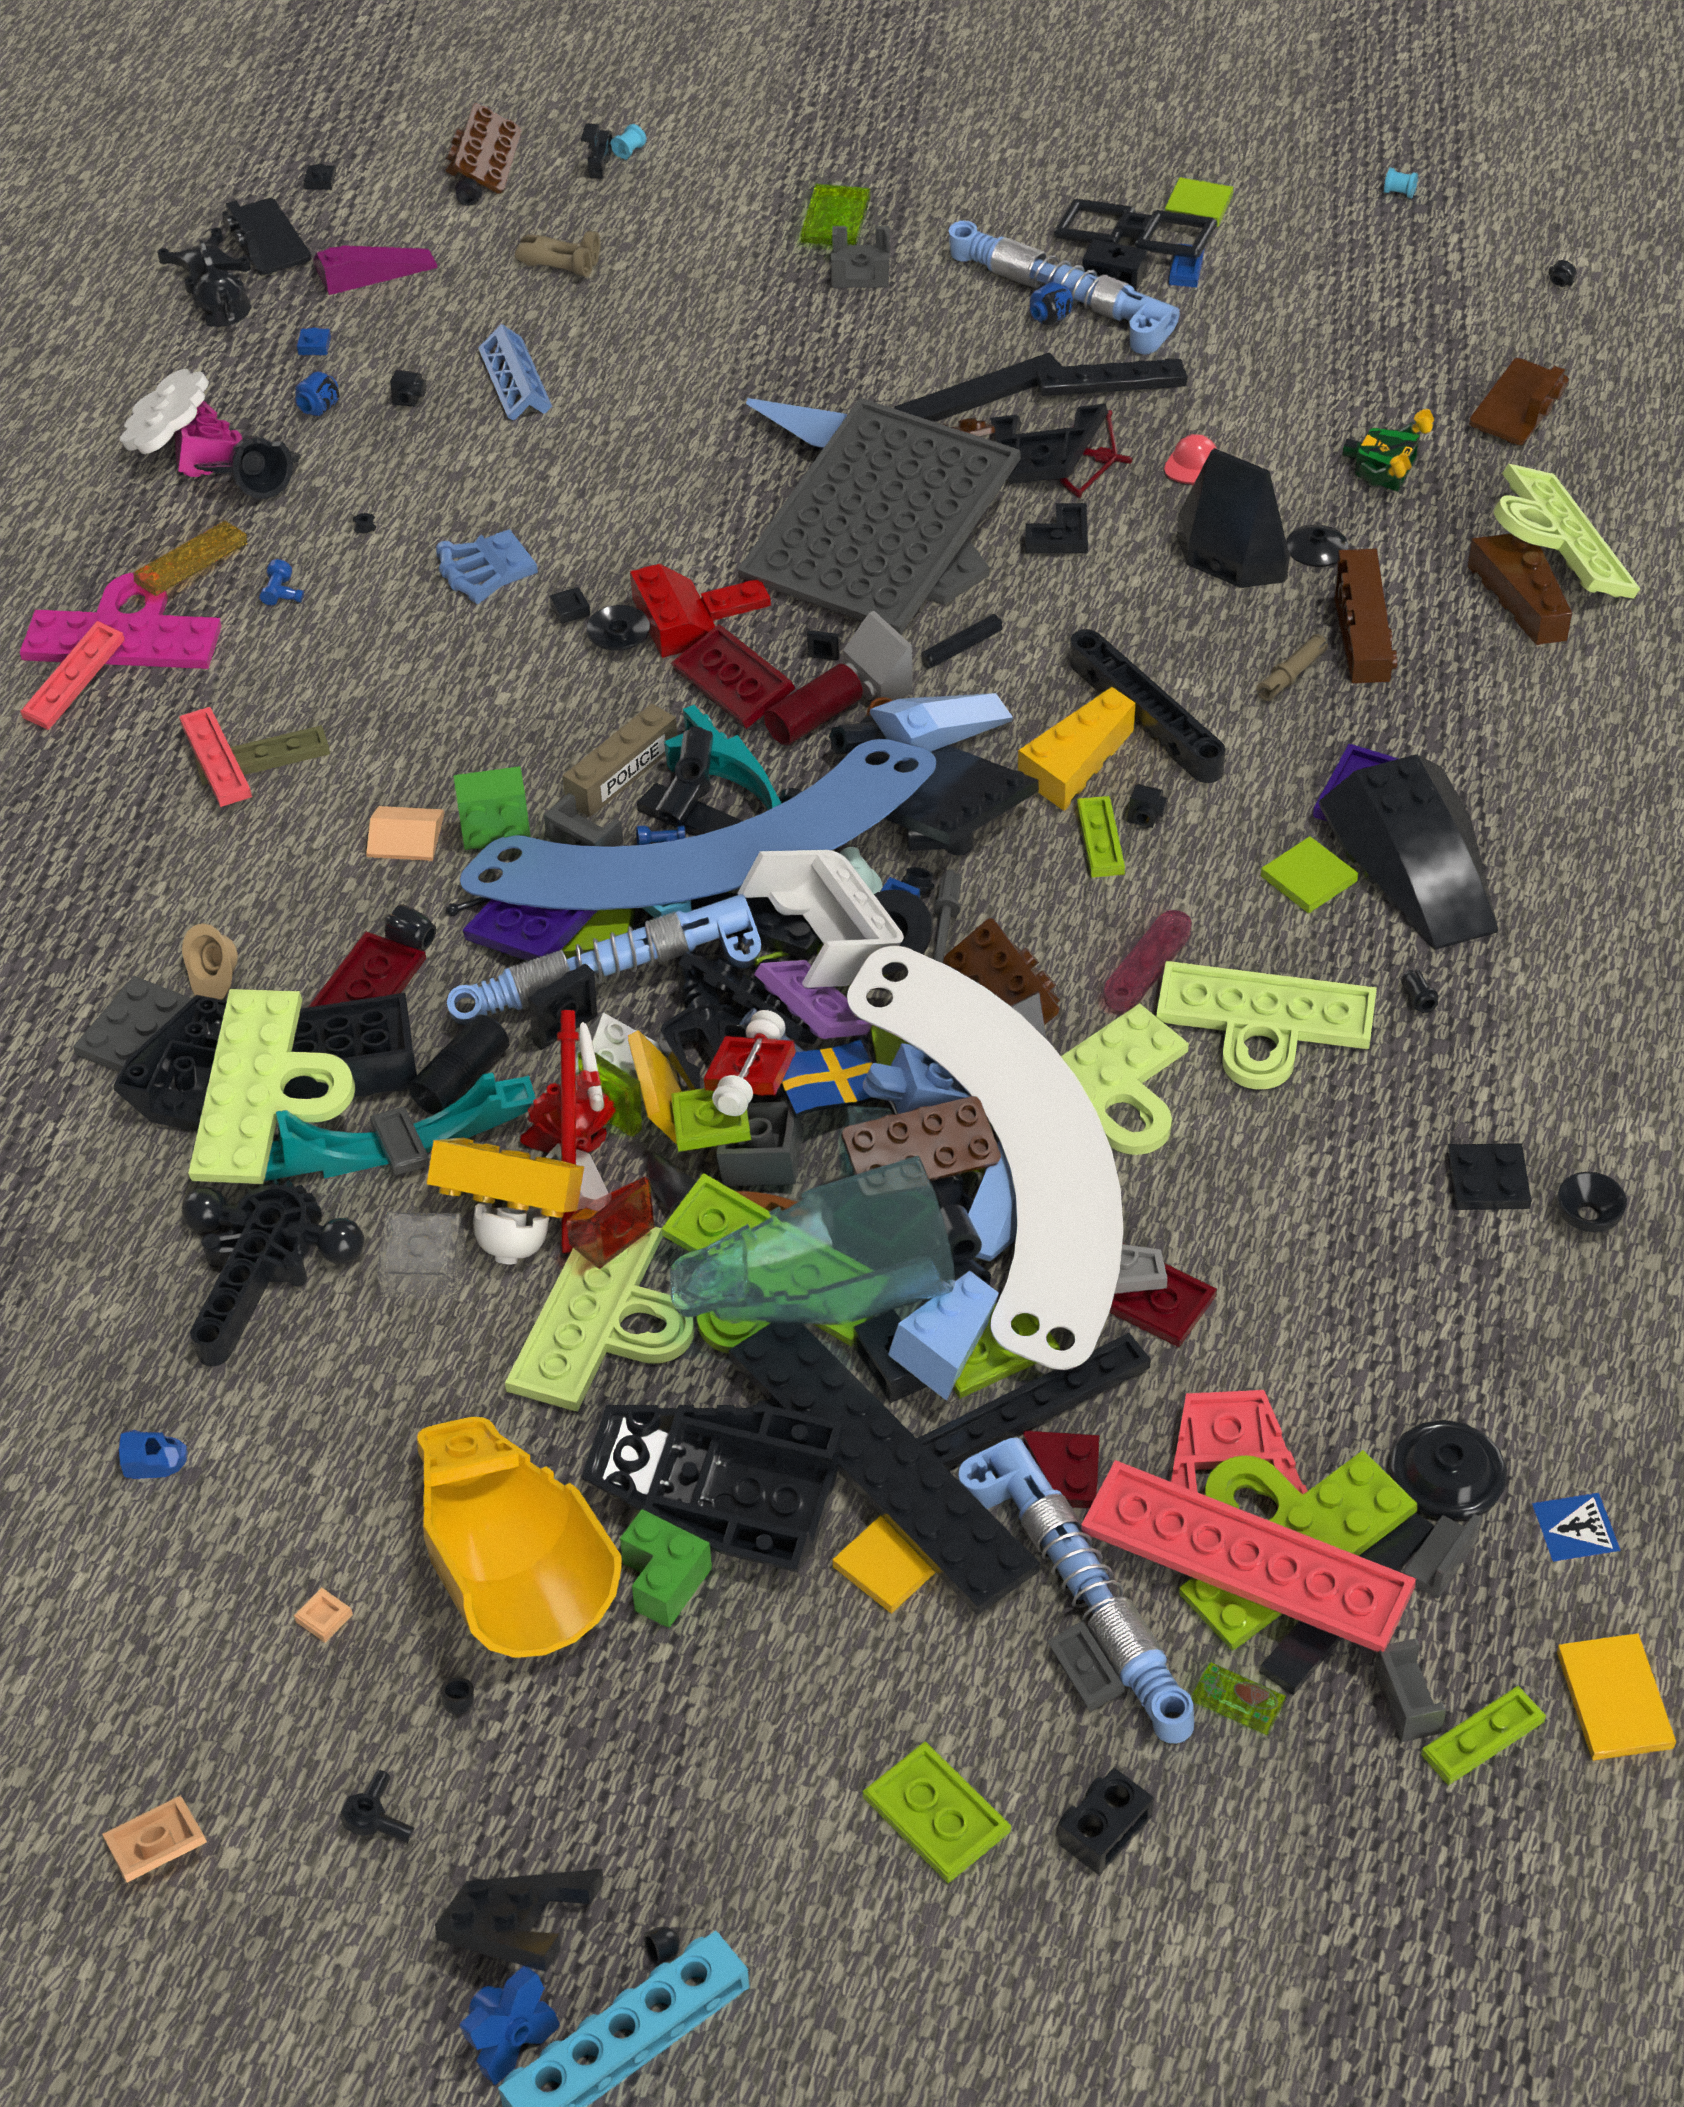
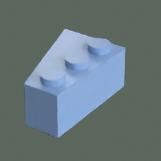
[888,1271,999,1401]

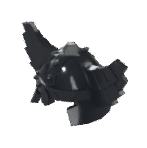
[192,240,251,327]
[194,436,301,499]

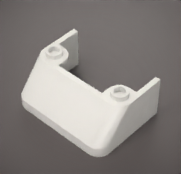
[738,850,904,988]

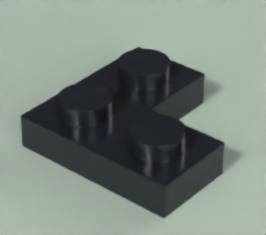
[1025,503,1088,553]

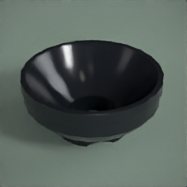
[1557,1172,1627,1232]

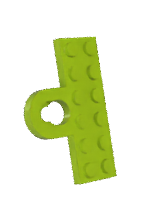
[661,1173,892,1354]
[1179,1450,1417,1651]

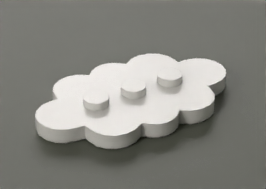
[120,369,209,454]

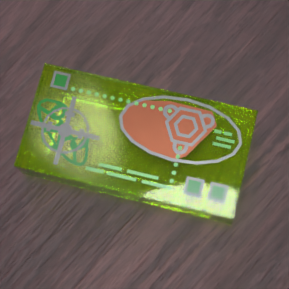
[1192,1662,1286,1736]

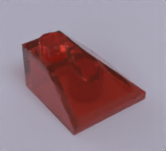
[566,1176,655,1270]

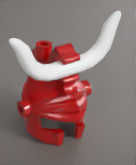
[519,1022,616,1153]

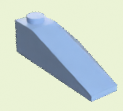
[746,398,847,449]
[869,693,1013,762]
[968,1141,1017,1261]

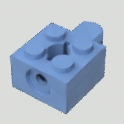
[863,1043,971,1114]

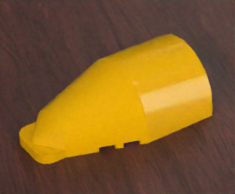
[417,1416,622,1658]

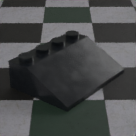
[283,993,417,1099]

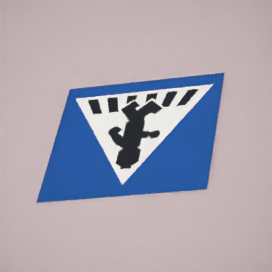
[1532,1493,1621,1562]

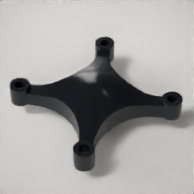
[157,227,251,294]

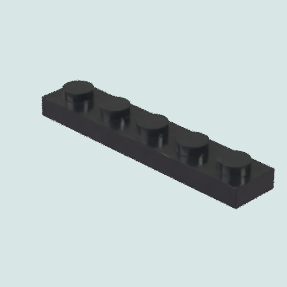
[1036,358,1188,396]

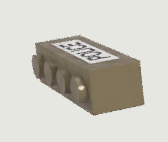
[562,703,678,817]

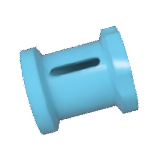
[611,124,646,159]
[1384,167,1418,198]

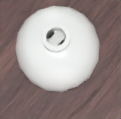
[473,1202,550,1264]

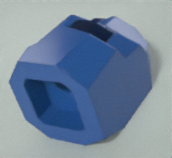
[119,1430,188,1479]

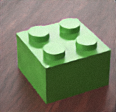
[453,766,531,850]

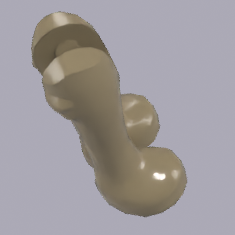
[515,231,601,277]

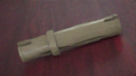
[1256,634,1328,701]

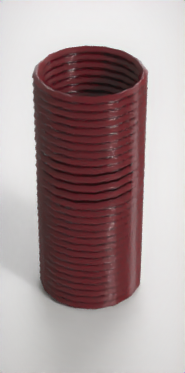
[764,663,863,746]

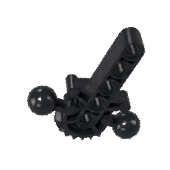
[182,1179,365,1367]

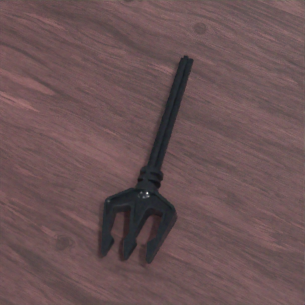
[649,842,748,1090]

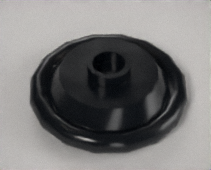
[1388,1420,1507,1521]

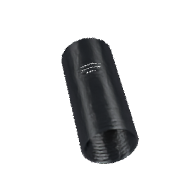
[409,1014,510,1115]

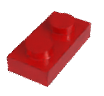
[701,580,771,621]

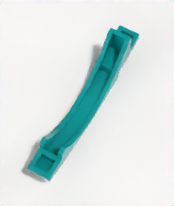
[664,704,782,810]
[250,1073,536,1184]

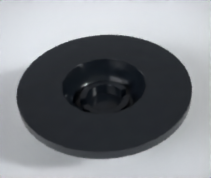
[874,889,933,975]

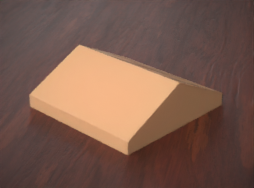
[366,806,445,861]
[102,1795,207,1882]

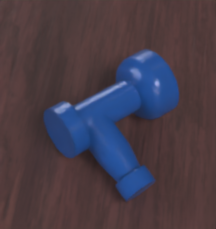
[259,559,304,605]
[636,825,686,845]

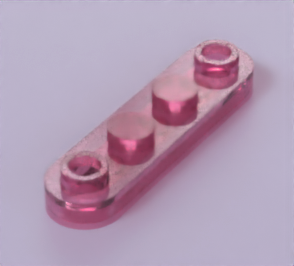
[1104,910,1192,1011]

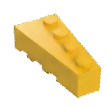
[1018,687,1135,811]
[427,1138,584,1218]

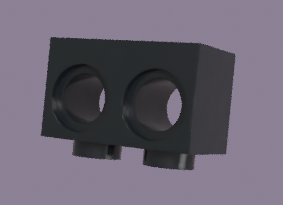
[1058,1768,1154,1876]

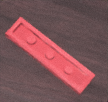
[20,621,125,730]
[179,707,252,807]

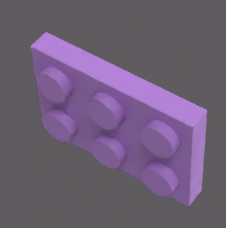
[754,960,872,1039]

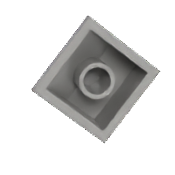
[843,611,913,701]

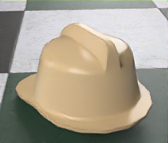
[182,923,238,1000]

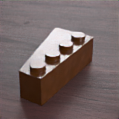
[1467,533,1572,645]
[1333,548,1397,684]

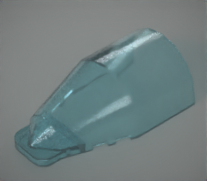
[670,1155,955,1325]

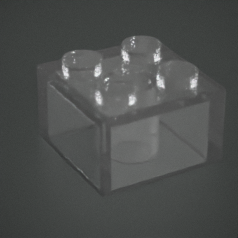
[377,1212,466,1300]

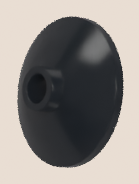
[1286,524,1349,567]
[586,605,650,651]

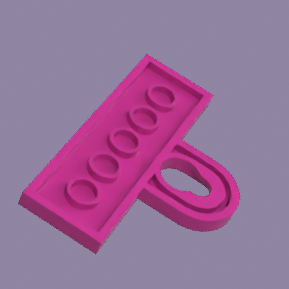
[20,572,222,669]

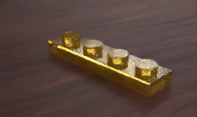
[133,521,247,596]

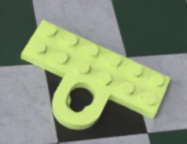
[1493,464,1640,599]
[1156,961,1377,1090]
[188,989,355,1184]
[988,1003,1189,1155]
[505,1210,694,1412]

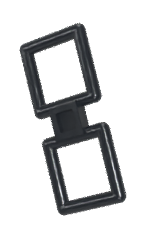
[1053,198,1217,258]

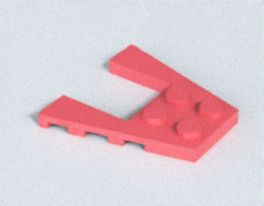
[1171,1390,1308,1510]

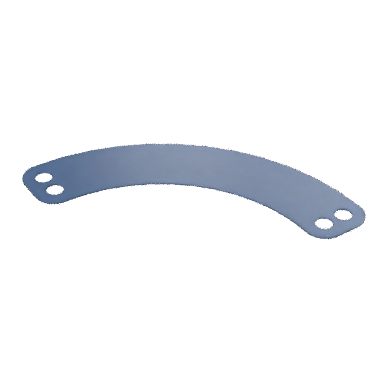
[460,739,936,910]

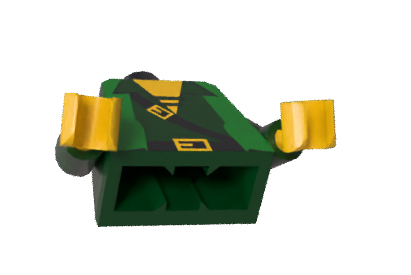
[1342,409,1434,492]

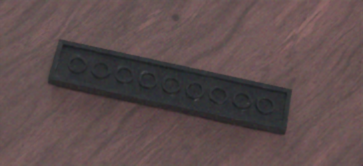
[729,1311,1040,1616]

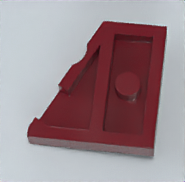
[1024,1430,1100,1508]

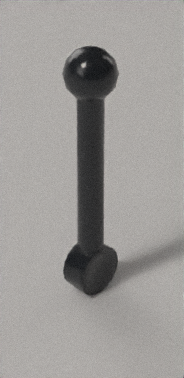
[445,897,491,916]

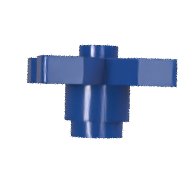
[460,1966,560,2085]

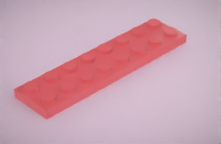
[1081,1460,1416,1653]

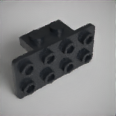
[222,198,312,275]

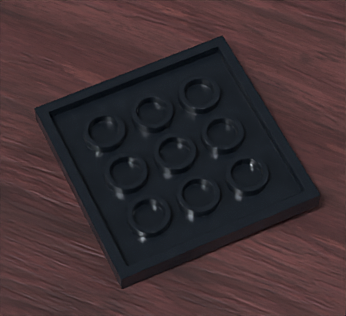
[883,745,1039,846]

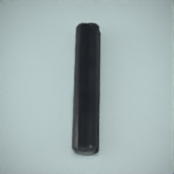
[921,614,1003,668]

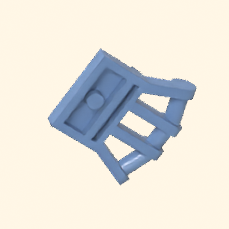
[436,529,538,604]

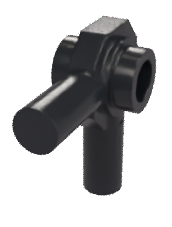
[339,1770,415,1843]

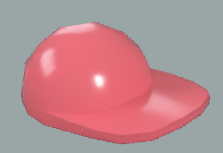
[1164,434,1217,485]

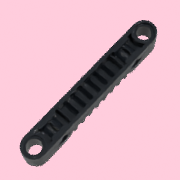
[1070,629,1226,783]

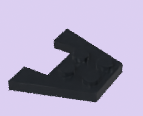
[990,403,1108,484]
[435,1869,603,1972]

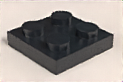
[528,963,598,1050]
[1447,1143,1532,1210]

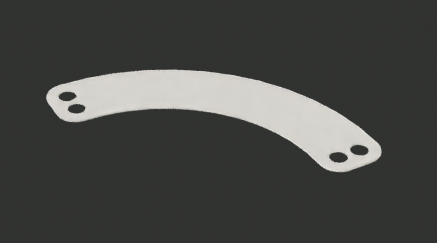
[847,946,1123,1370]

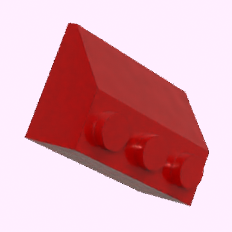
[630,564,716,658]

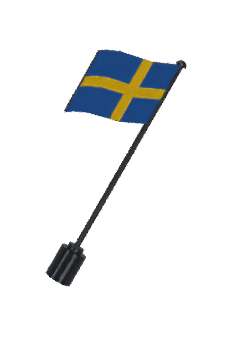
[780,1035,982,1263]

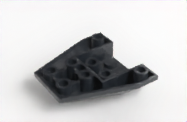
[1177,448,1290,588]
[114,995,227,1132]

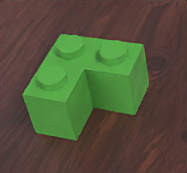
[620,1509,712,1628]

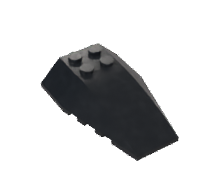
[1319,754,1499,950]
[581,1405,844,1573]

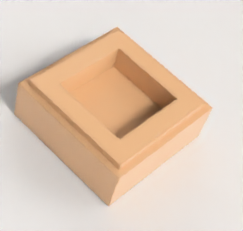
[294,1588,353,1643]

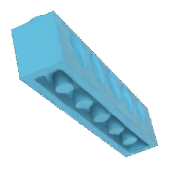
[498,1930,749,2107]

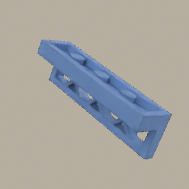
[478,324,552,420]

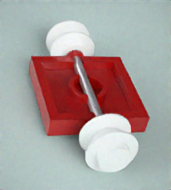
[703,1010,796,1116]

